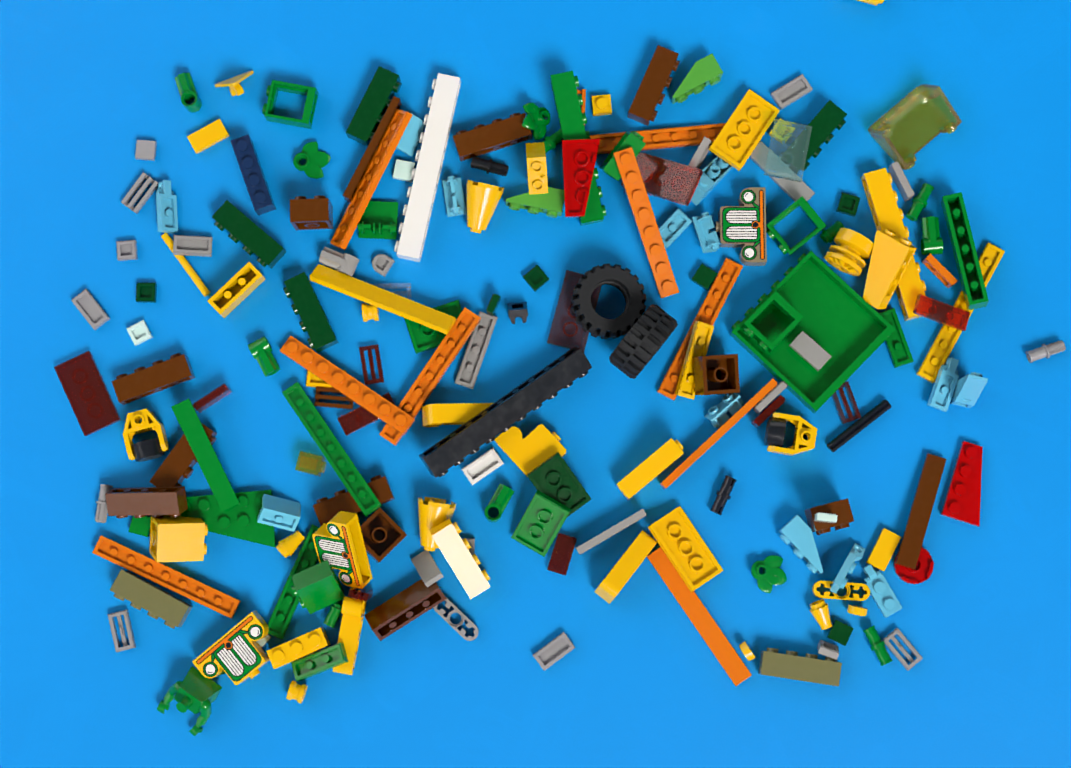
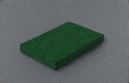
[526,452,591,517]

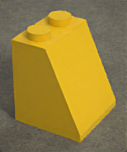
[149,515,208,562]

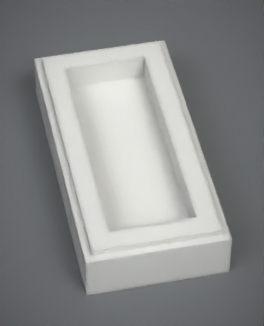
[461,448,504,486]

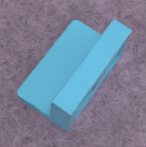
[396,112,425,156]
[257,494,301,532]

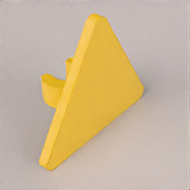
[214,70,254,96]

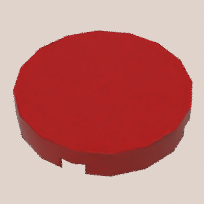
[894,547,934,584]

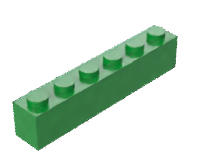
[941,192,989,311]

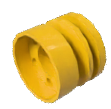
[824,228,874,276]

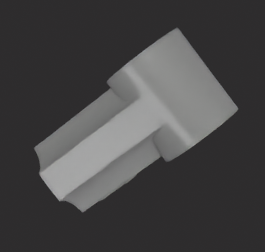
[319,247,360,277]

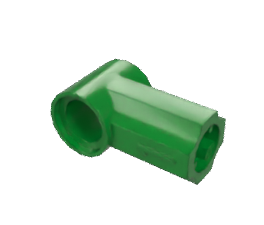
[175,73,202,113]
[921,216,943,255]
[248,336,281,377]
[485,484,515,522]

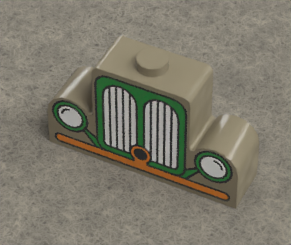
[715,187,767,266]

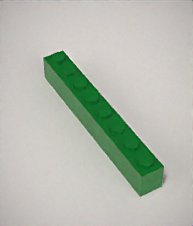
[550,71,606,226]

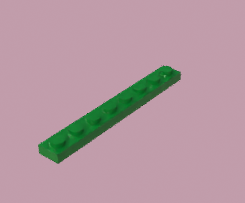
[282,382,382,516]

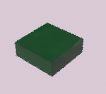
[836,193,860,217]
[691,264,718,290]
[523,265,549,292]
[136,283,157,303]
[486,294,501,316]
[827,620,854,646]

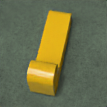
[422,403,493,427]
[594,530,657,604]
[333,596,366,675]

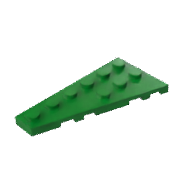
[166,490,276,548]

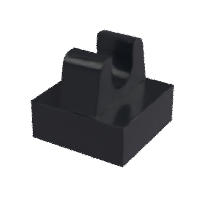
[508,302,528,324]

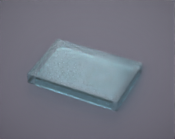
[763,119,812,182]

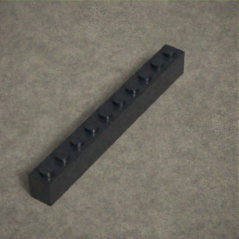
[419,346,592,477]

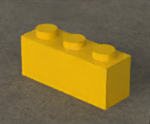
[208,262,266,318]
[266,627,331,669]

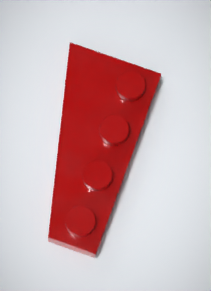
[562,139,600,218]
[941,441,983,527]

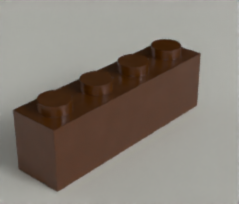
[628,45,680,126]
[453,113,532,162]
[112,353,195,405]
[149,422,217,487]
[313,475,395,526]
[105,486,188,518]
[365,579,446,641]

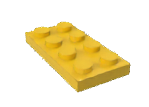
[708,89,780,171]
[648,506,724,592]

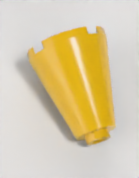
[466,180,504,234]
[418,497,456,551]

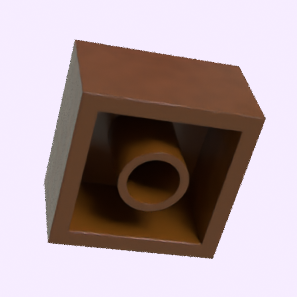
[290,195,333,230]
[693,354,740,395]
[804,498,854,535]
[360,507,407,563]

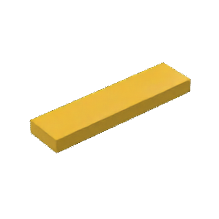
[675,321,714,400]

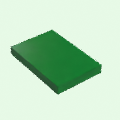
[404,300,462,354]
[511,490,571,557]

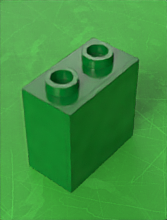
[291,560,345,614]

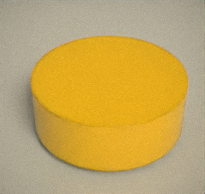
[847,604,868,616]
[739,641,756,661]

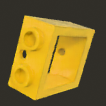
[525,142,548,195]

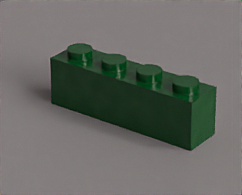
[346,66,402,146]
[780,100,847,175]
[212,200,286,269]
[283,272,339,352]

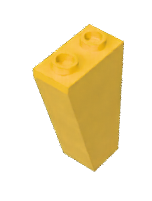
[863,228,917,309]
[616,438,684,500]

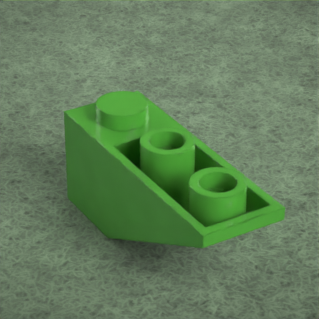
[671,54,723,104]
[506,187,565,218]

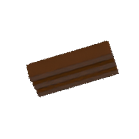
[314,387,354,410]

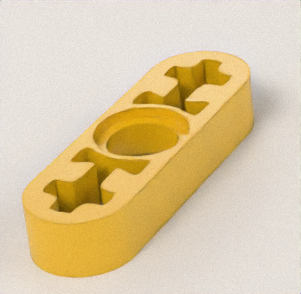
[812,581,870,601]

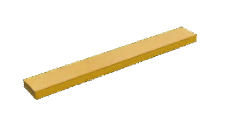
[916,242,1005,383]
[310,264,456,334]

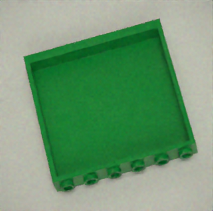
[731,251,895,414]

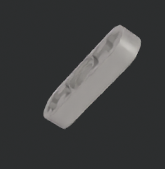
[433,598,479,641]

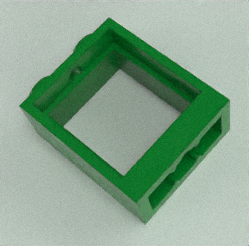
[263,80,319,129]
[599,131,646,181]
[766,196,827,256]
[742,291,804,353]

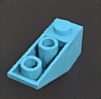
[683,156,733,206]
[951,372,988,408]
[778,515,823,574]

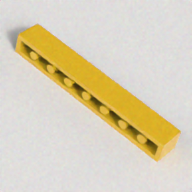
[861,168,932,321]

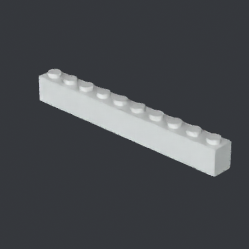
[394,73,461,262]

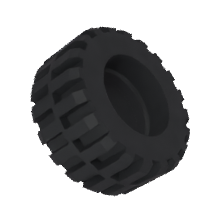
[571,263,646,339]
[609,304,678,379]

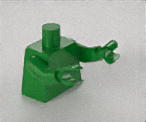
[157,666,222,736]

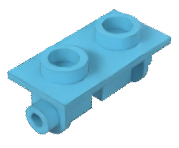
[442,176,466,217]
[692,212,720,253]
[704,393,744,428]

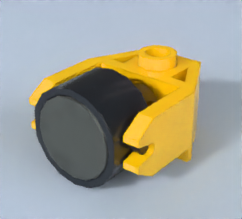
[123,409,169,462]
[764,412,817,456]

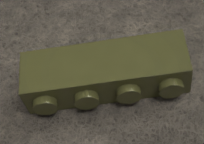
[110,569,193,629]
[758,647,842,686]

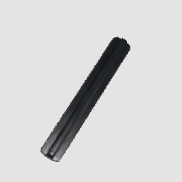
[827,399,891,452]

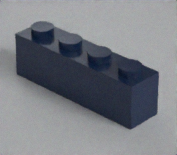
[231,135,276,215]

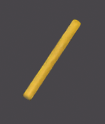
[161,233,211,297]

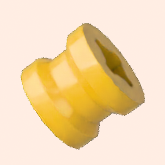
[362,303,379,322]
[286,680,308,704]

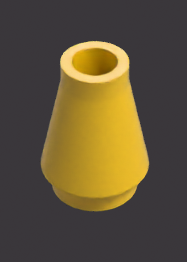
[276,530,305,558]
[809,599,832,630]

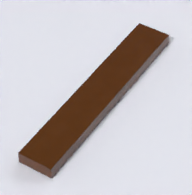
[343,96,402,202]
[895,453,946,570]

